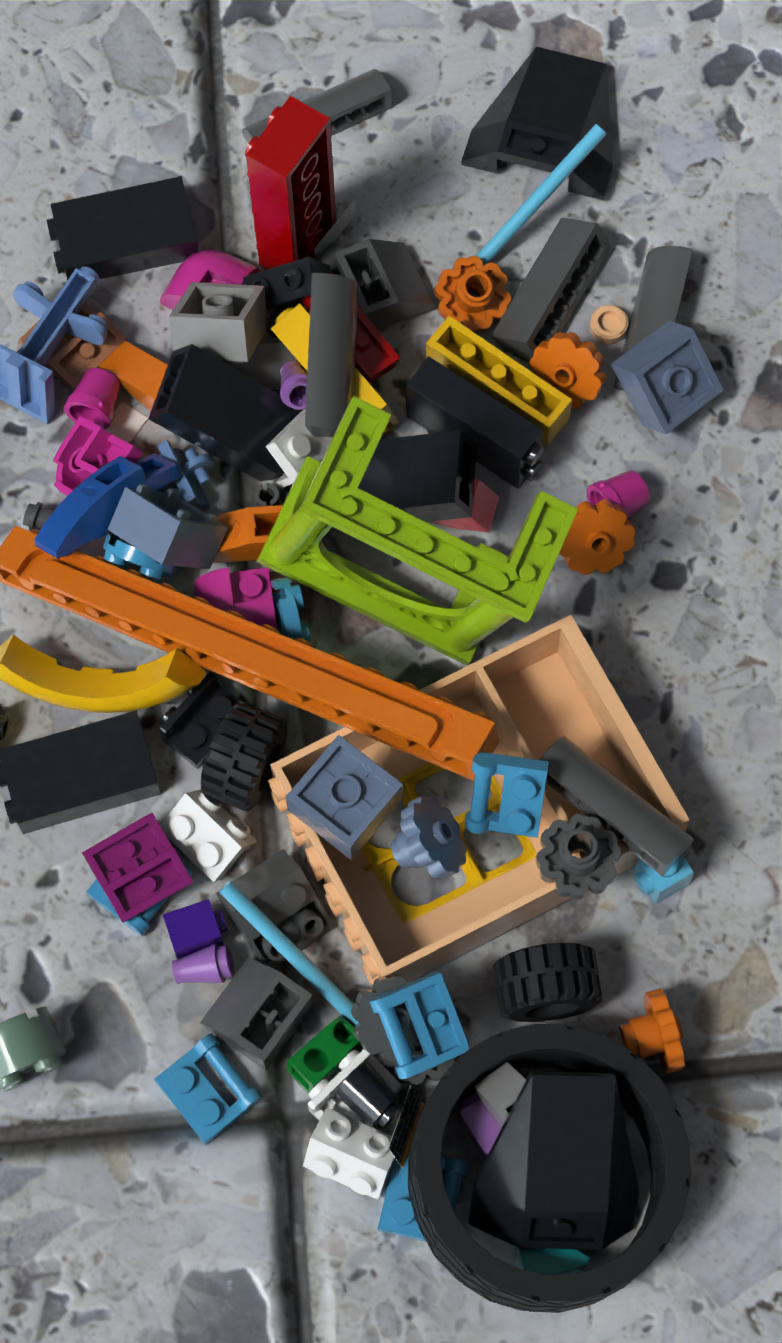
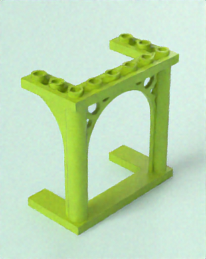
[256,396,578,665]

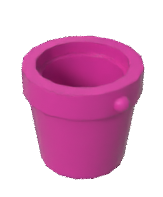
[64,368,121,429]
[587,470,650,519]

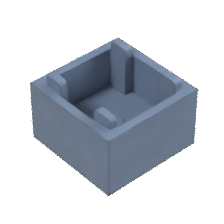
[611,320,724,434]
[108,484,228,569]
[286,734,404,860]

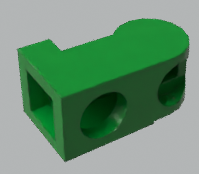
[286,1015,362,1094]

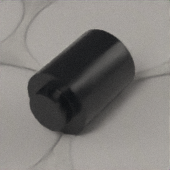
[335,1063,400,1128]

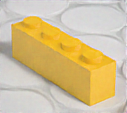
[426,316,572,446]

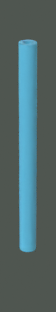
[476,124,607,266]
[219,880,359,1028]

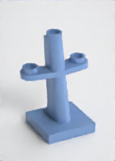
[0,266,108,424]

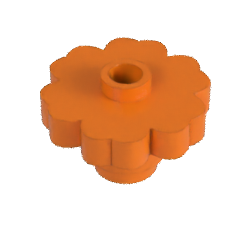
[434,256,511,333]
[529,332,607,409]
[560,499,635,575]
[619,988,685,1074]

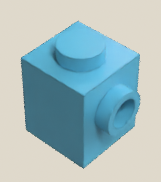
[634,855,694,904]

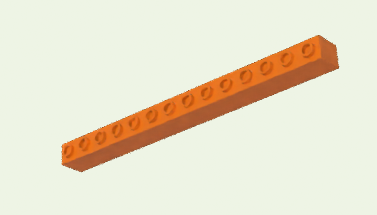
[0,525,499,781]

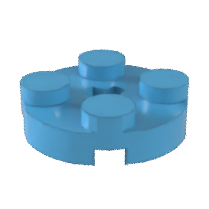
[103,532,179,579]
[271,577,312,644]

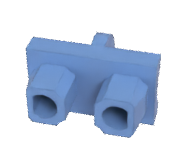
[157,440,215,511]

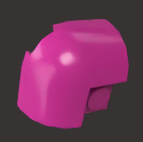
[160,249,261,310]
[53,416,143,496]
[193,567,277,630]

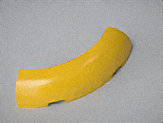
[0,634,206,713]

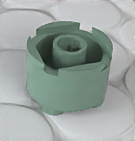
[0,1006,66,1092]

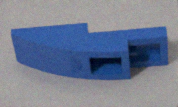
[34,453,180,559]

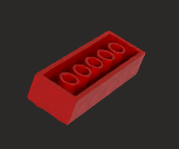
[245,96,337,270]

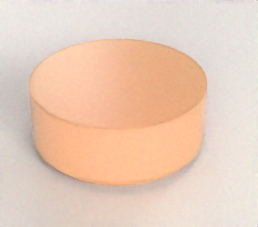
[590,305,628,345]

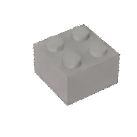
[169,282,268,364]

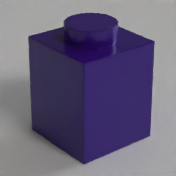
[163,899,228,959]

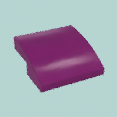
[82,812,193,923]

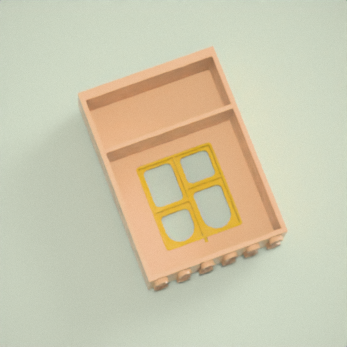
[268,615,690,987]

